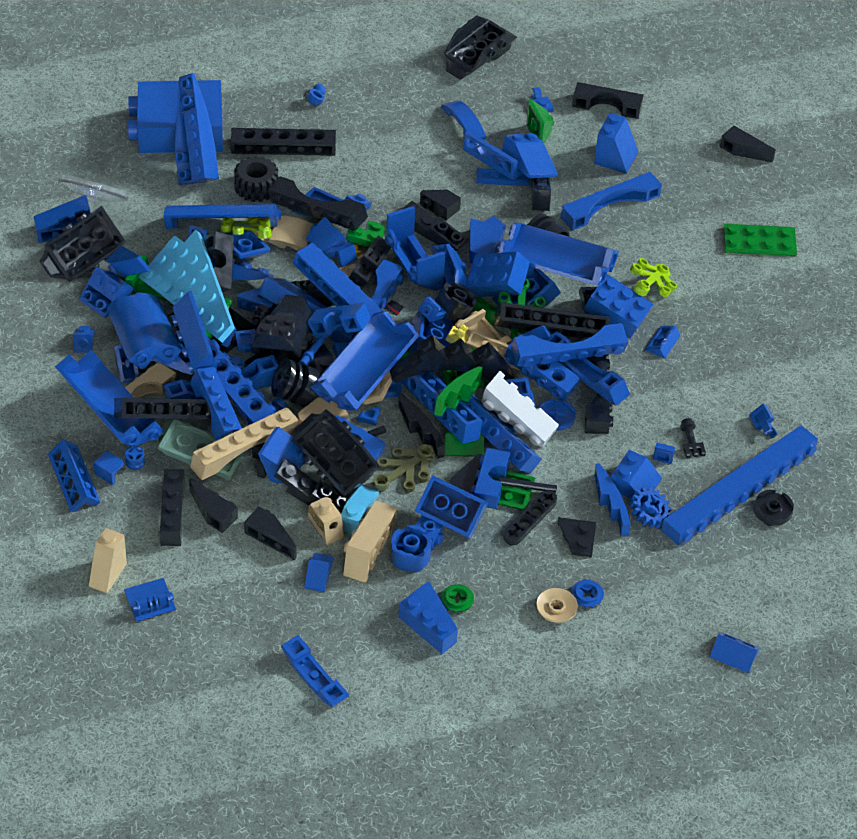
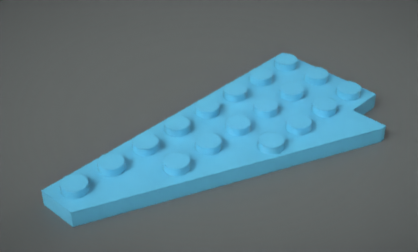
[139,230,235,343]

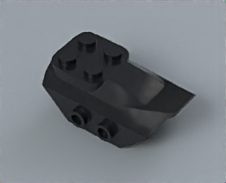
[444,15,517,80]
[40,205,126,282]
[251,295,313,359]
[291,409,379,497]

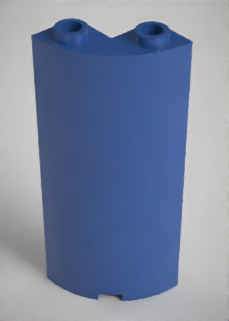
[163,204,281,229]
[497,222,619,286]
[107,293,182,369]
[311,311,419,411]
[55,350,164,446]

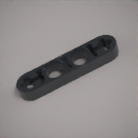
[504,490,557,545]

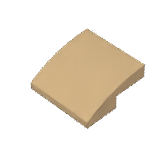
[268,215,313,251]

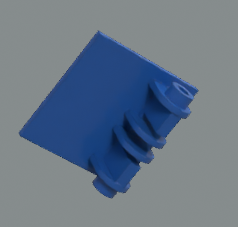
[124,578,176,622]

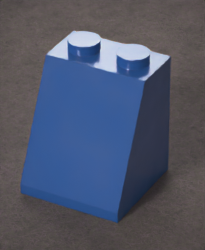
[594,113,638,174]

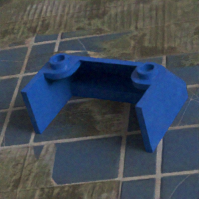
[385,206,445,291]

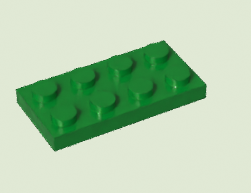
[723,223,797,256]

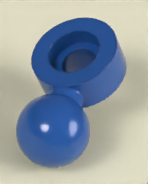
[307,84,326,105]

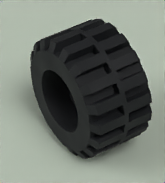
[234,156,279,202]

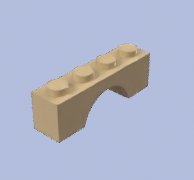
[125,363,176,398]

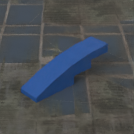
[594,463,631,536]

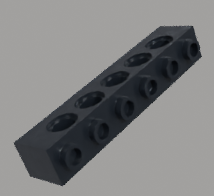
[231,128,336,156]
[494,302,609,338]
[114,398,234,419]

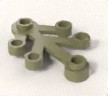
[373,444,435,493]

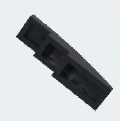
[348,235,391,290]
[398,394,445,459]

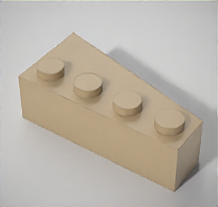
[343,500,398,583]

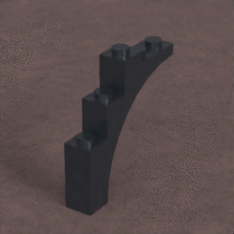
[390,335,515,384]

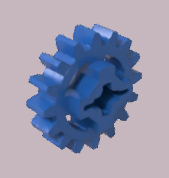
[629,487,672,529]

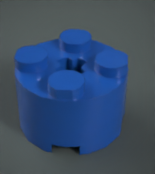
[391,525,432,573]

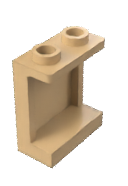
[454,309,511,349]

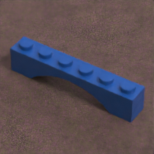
[561,172,662,231]
[331,259,405,343]
[511,323,629,367]
[546,331,630,406]
[164,355,278,400]

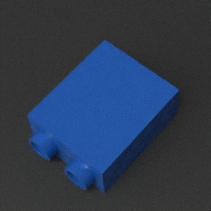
[128,80,223,153]

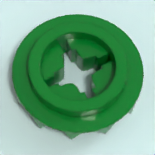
[441,584,474,613]

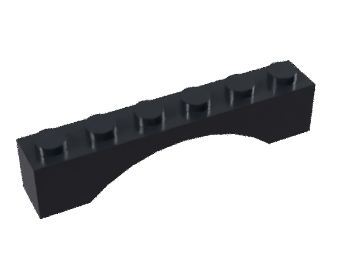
[267,176,368,231]
[582,337,613,434]

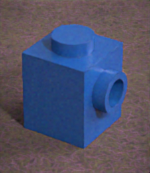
[415,515,444,550]

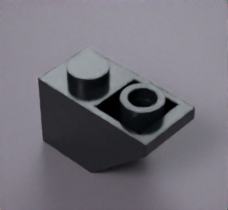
[420,189,461,221]

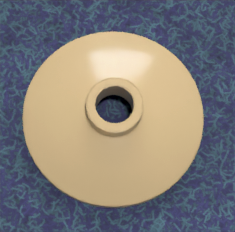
[536,588,578,623]

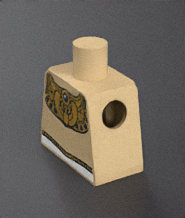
[307,497,344,546]

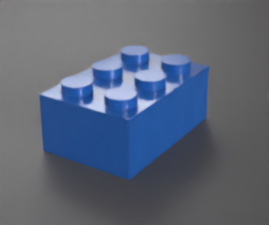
[466,251,530,297]
[584,274,654,339]
[415,475,488,539]

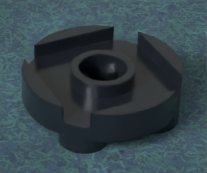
[753,490,794,526]

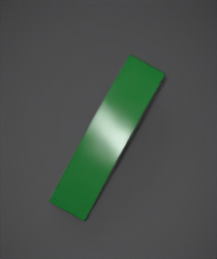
[434,366,482,417]

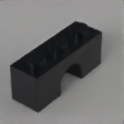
[204,231,234,293]

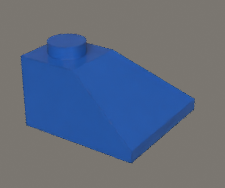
[230,230,271,261]

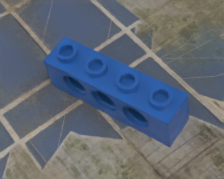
[504,334,581,400]

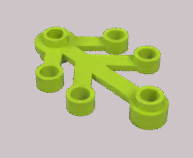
[219,217,272,239]
[630,258,677,298]

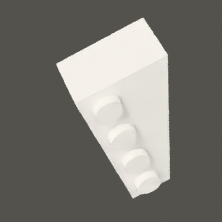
[481,371,559,447]

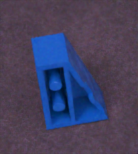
[34,195,90,243]
[398,581,458,654]

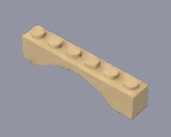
[190,407,299,480]

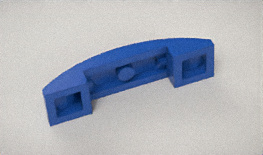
[441,100,486,143]
[281,635,349,707]

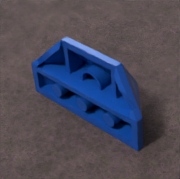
[432,244,469,287]

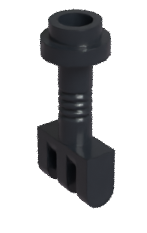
[680,418,706,458]

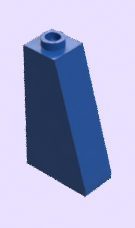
[257,277,328,313]

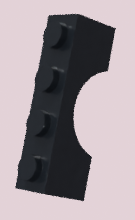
[572,82,644,119]
[160,469,185,546]

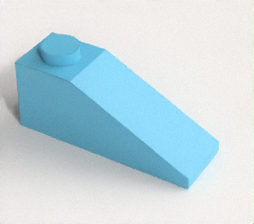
[341,485,380,534]

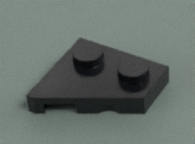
[557,517,596,557]

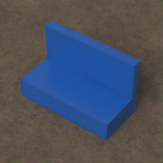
[710,632,760,673]

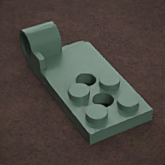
[156,419,245,481]

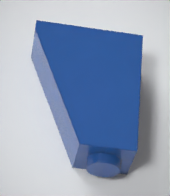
[469,218,504,264]

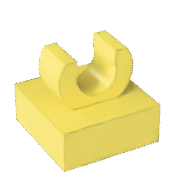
[445,324,469,343]

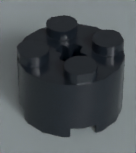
[435,282,477,324]

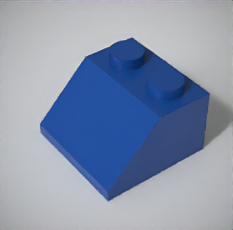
[258,427,306,484]
[611,450,662,502]

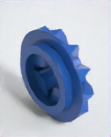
[571,580,604,609]

